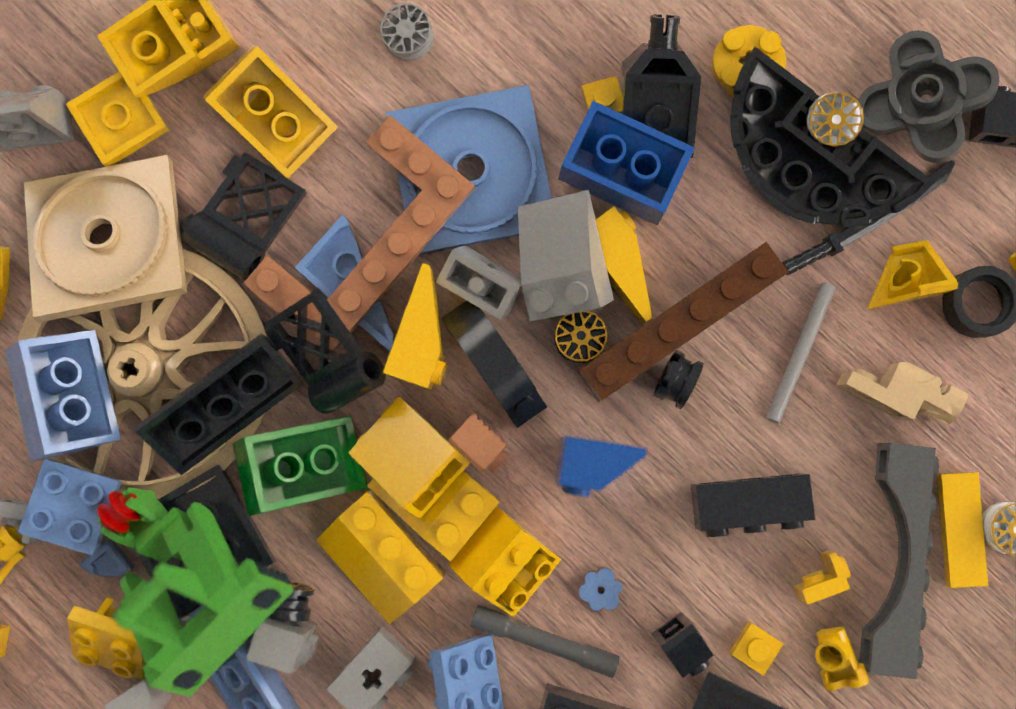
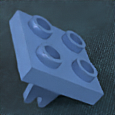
[18,458,122,556]
[427,634,504,709]

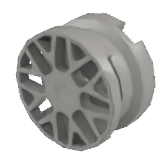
[380,3,434,61]

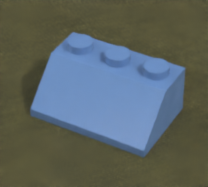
[5,330,121,462]

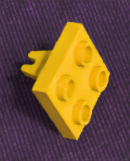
[67,597,146,680]

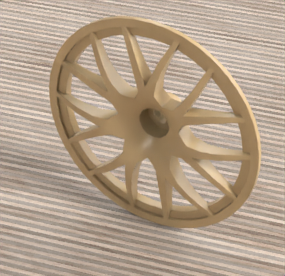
[13,249,268,499]

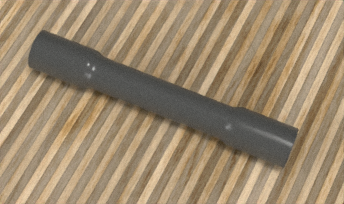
[470,605,620,678]

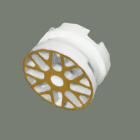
[806,92,864,146]
[982,502,1016,556]

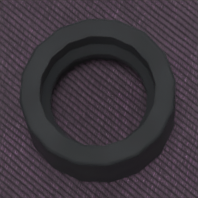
[942,266,1016,338]

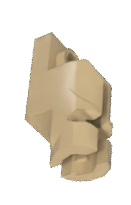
[836,362,968,424]

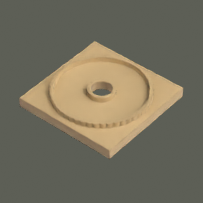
[24,155,187,322]

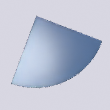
[79,539,135,577]

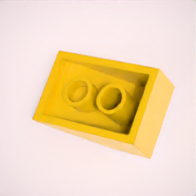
[203,44,338,179]
[383,263,448,392]
[368,470,500,561]

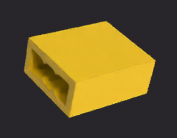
[348,397,471,519]

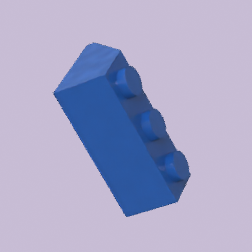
[558,101,695,225]
[555,436,647,497]

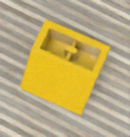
[448,506,561,617]

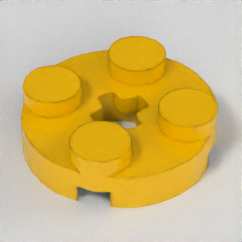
[711,25,786,97]

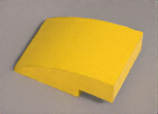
[97,0,240,98]

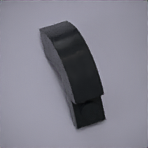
[441,300,547,428]

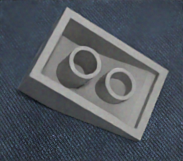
[0,86,74,152]
[518,190,614,321]

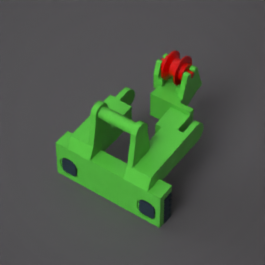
[97,487,294,697]

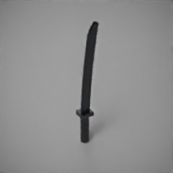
[782,160,955,275]

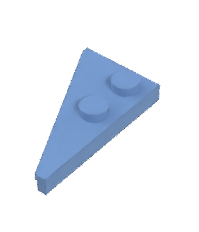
[295,215,395,352]

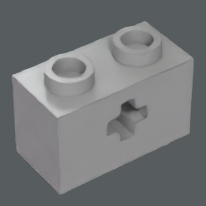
[436,245,523,320]
[246,618,319,674]
[326,626,416,709]

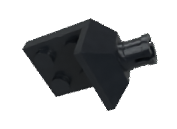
[621,14,701,158]

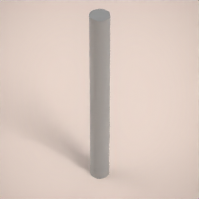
[766,283,836,423]

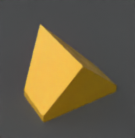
[867,240,958,309]

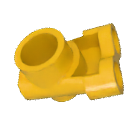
[815,626,870,691]

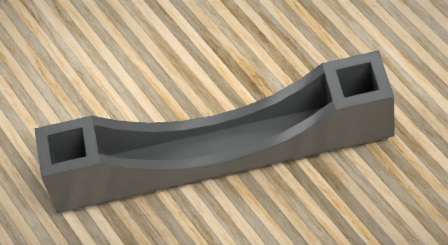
[859,443,939,679]

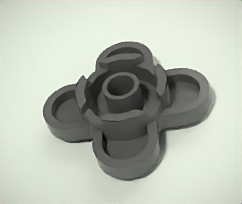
[858,31,1000,163]

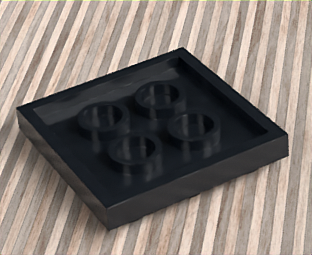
[134,464,276,619]

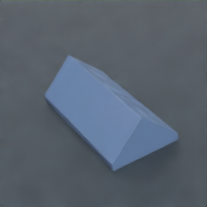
[187,604,300,709]

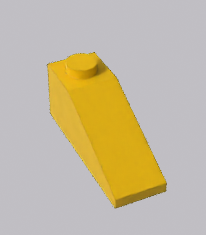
[596,206,652,326]

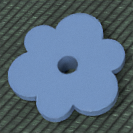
[579,568,622,611]

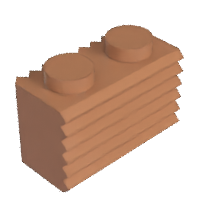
[448,415,509,473]

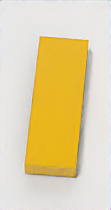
[937,472,988,588]

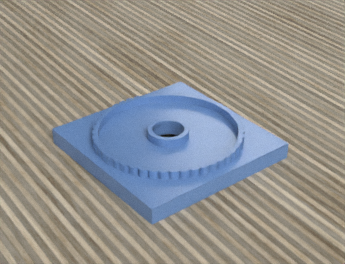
[386,85,552,256]

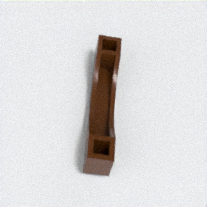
[578,242,788,402]

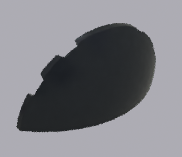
[730,46,935,227]

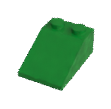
[232,416,368,517]

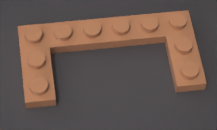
[243,115,475,351]

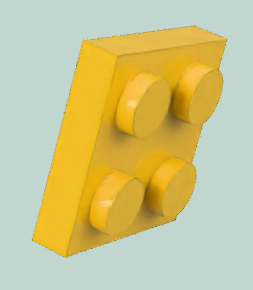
[66,72,170,167]

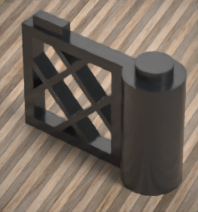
[180,152,307,281]
[264,288,386,414]

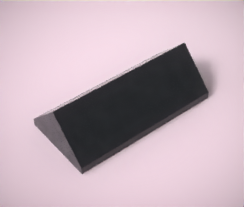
[133,333,304,475]

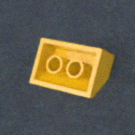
[316,490,446,625]

